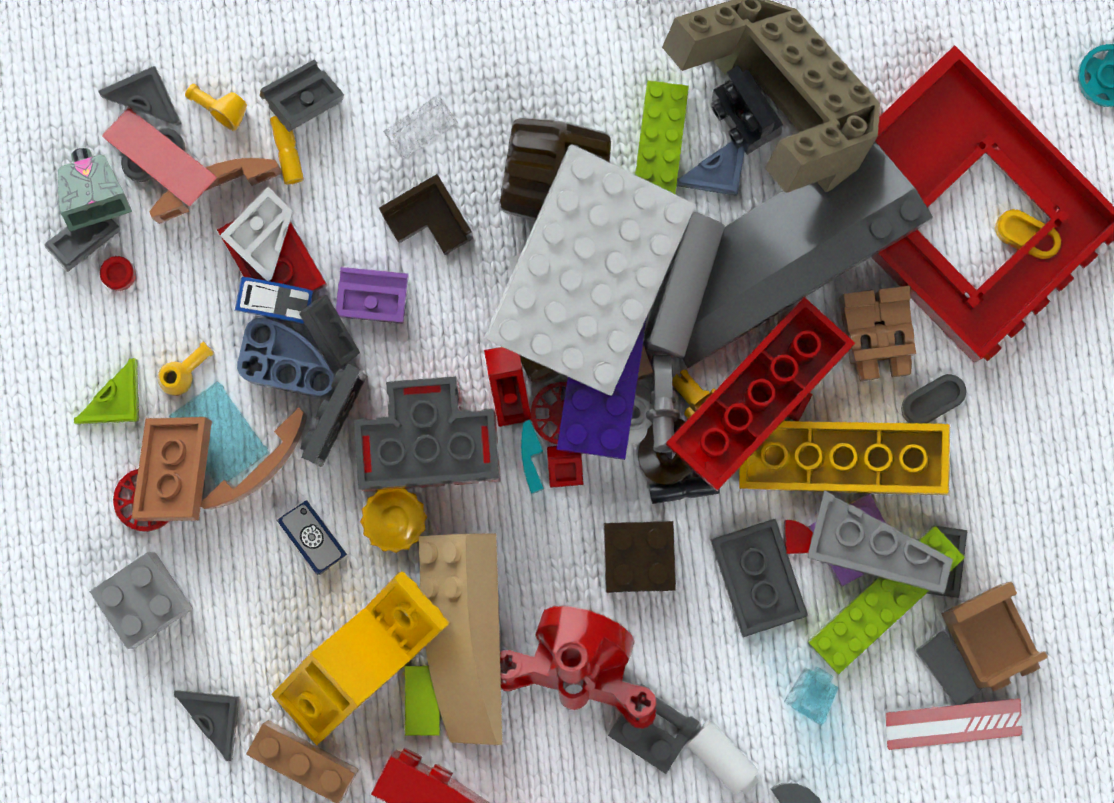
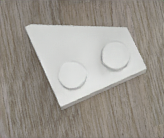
[220,187,293,281]

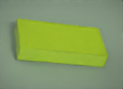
[405,665,440,736]

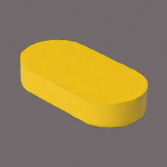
[995,209,1061,259]

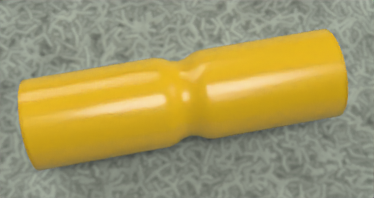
[270,116,304,185]

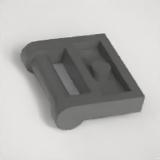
[608,683,699,774]

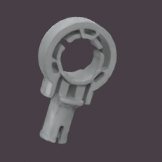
[646,355,680,453]

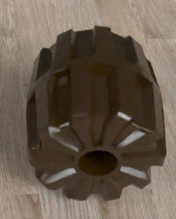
[499,118,611,221]

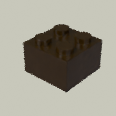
[603,521,676,593]

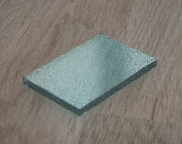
[169,381,269,486]

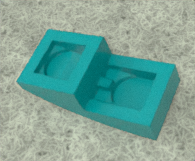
[521,420,544,495]

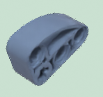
[237,318,335,399]

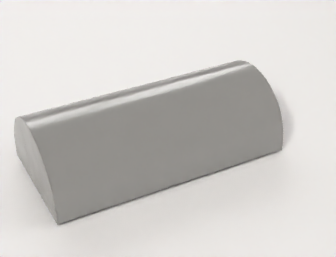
[643,211,725,358]

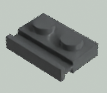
[260,59,344,132]

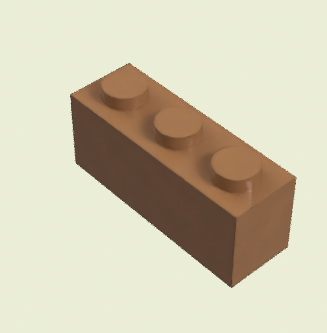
[246,720,359,803]

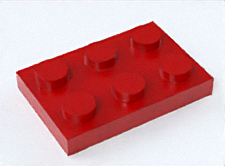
[217,219,327,318]

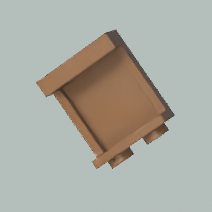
[941,581,1048,691]

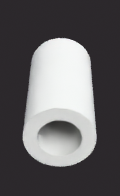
[685,720,759,795]

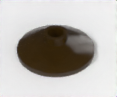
[638,418,692,485]

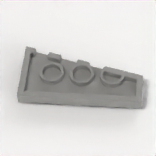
[807,490,953,594]

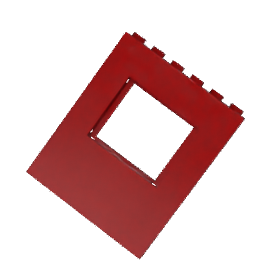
[871,45,1114,363]

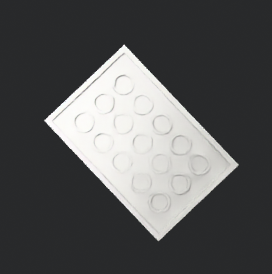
[484,145,696,396]

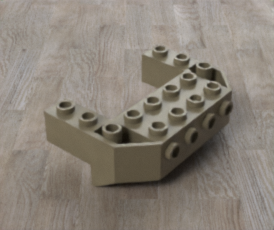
[662,0,880,193]

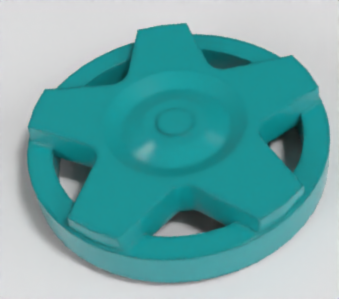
[1077,44,1114,107]

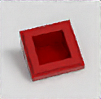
[547,445,584,488]

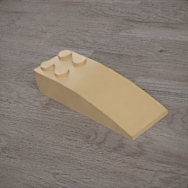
[419,533,503,745]

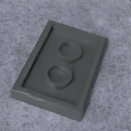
[710,518,808,638]

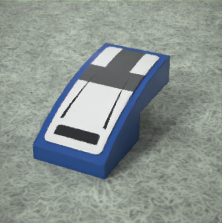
[234,277,313,325]

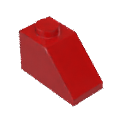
[484,347,531,427]

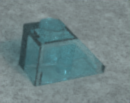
[783,666,839,726]

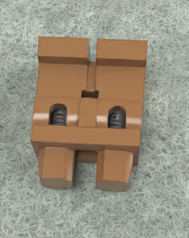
[839,286,916,381]

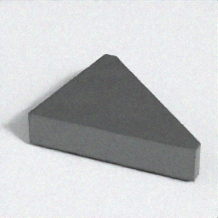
[98,66,182,125]
[174,690,240,761]

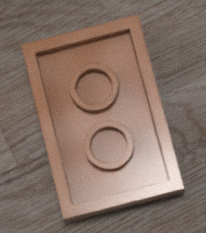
[131,417,212,521]

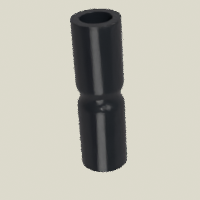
[649,476,720,504]

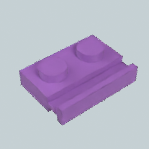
[336,267,409,324]

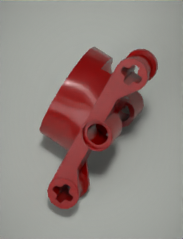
[500,606,656,729]

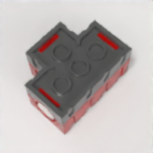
[353,376,501,492]

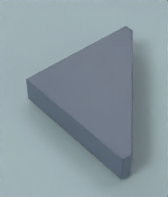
[677,141,745,196]

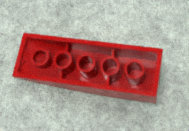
[665,297,855,492]
[371,748,490,803]

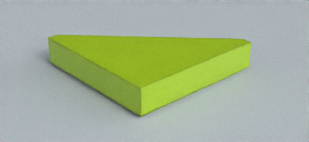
[74,358,139,425]

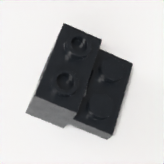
[710,66,784,155]

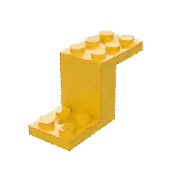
[271,570,449,746]

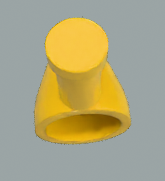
[185,83,247,131]
[157,341,215,396]

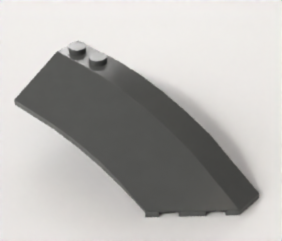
[682,141,933,369]

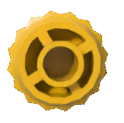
[360,488,427,553]

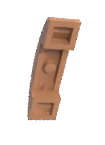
[149,158,282,224]
[201,408,308,510]

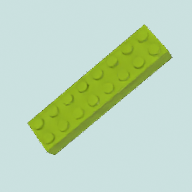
[635,80,689,194]
[808,526,965,675]

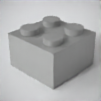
[89,552,193,649]

